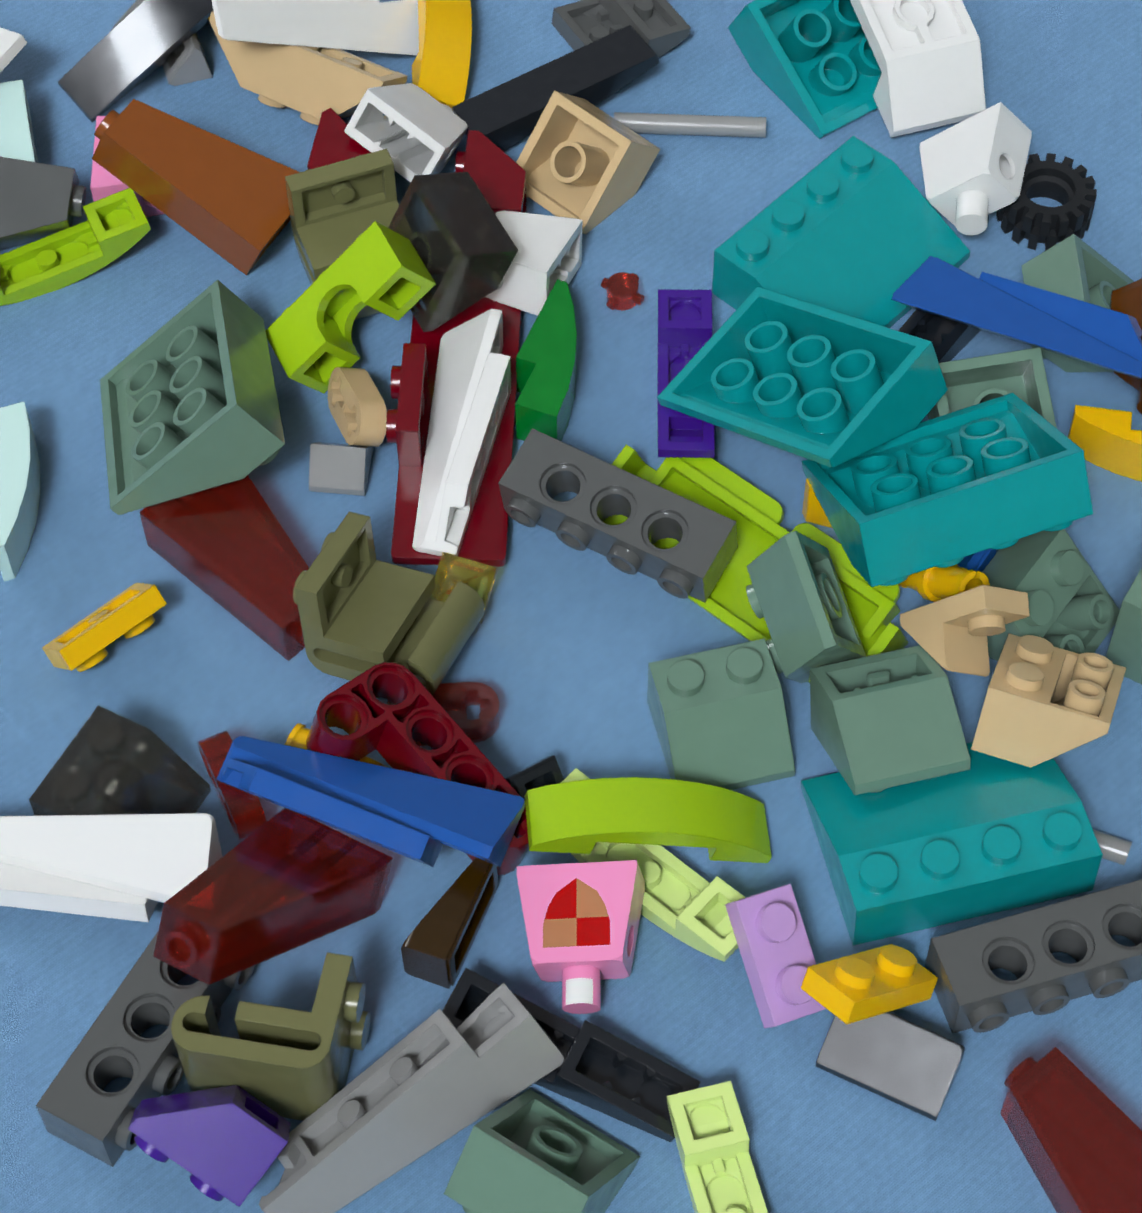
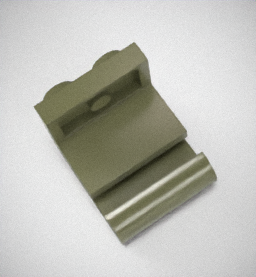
[285,149,433,320]
[293,511,485,696]
[171,952,370,1121]

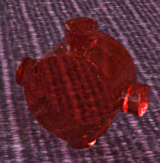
[601,272,645,311]

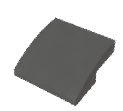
[551,0,691,58]

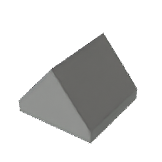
[163,32,213,86]
[309,442,373,496]

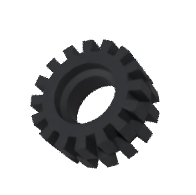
[996,153,1097,251]

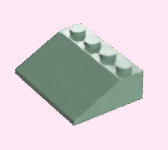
[100,280,285,515]

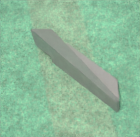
[259,983,564,1213]

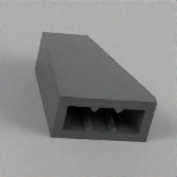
[0,157,86,251]

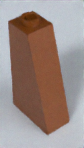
[92,99,300,275]

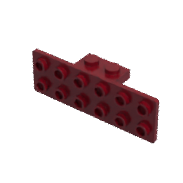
[386,296,521,567]

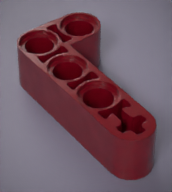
[306,662,529,875]

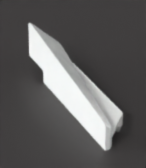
[211,0,419,56]
[412,309,511,560]
[0,813,224,922]

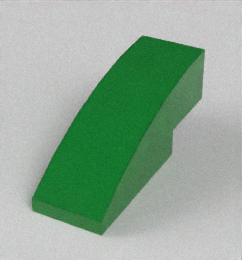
[515,279,577,441]

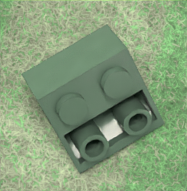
[982,529,1120,662]
[810,645,971,795]

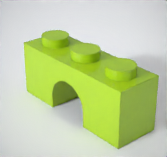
[265,221,436,394]

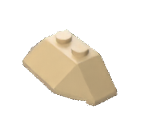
[209,11,408,125]

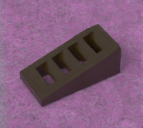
[401,858,499,989]

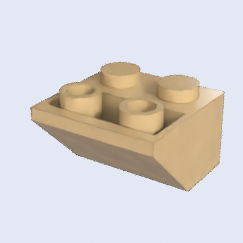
[971,633,1126,768]

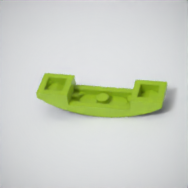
[0,188,151,306]
[524,777,772,863]

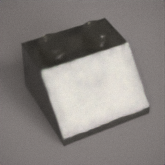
[388,172,518,332]
[29,705,211,816]

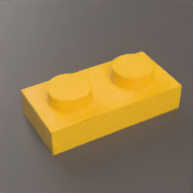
[42,583,167,672]
[801,944,938,1024]

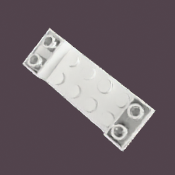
[850,0,986,138]

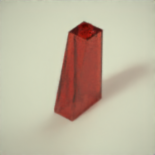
[139,475,309,661]
[153,808,393,985]
[1000,1047,1142,1213]

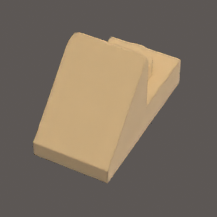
[900,585,1030,677]

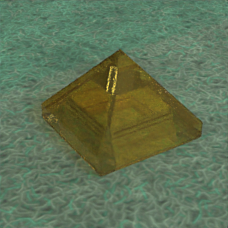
[430,552,498,624]

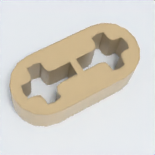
[328,367,387,447]

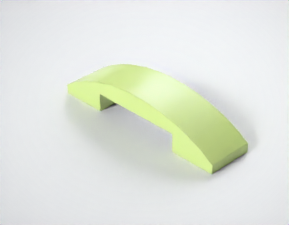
[561,768,745,962]
[667,1081,768,1213]

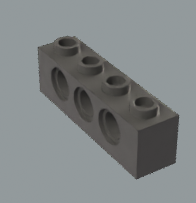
[498,428,738,603]
[925,879,1142,1034]
[36,906,256,1167]

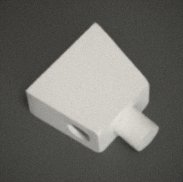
[344,83,468,190]
[920,102,1032,235]
[449,210,583,316]

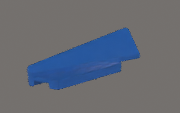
[891,256,1142,380]
[216,736,525,867]

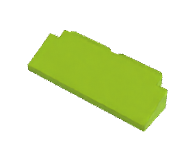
[603,444,908,683]

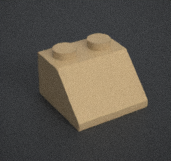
[516,90,660,234]

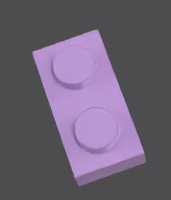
[725,884,826,1028]

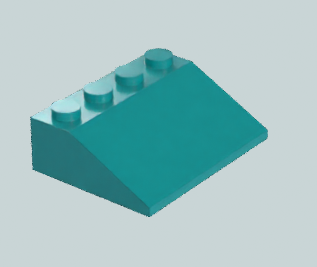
[728,0,882,139]
[712,136,970,328]
[657,287,948,468]
[801,393,1093,587]
[800,742,1103,946]

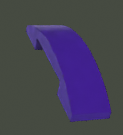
[657,289,715,458]

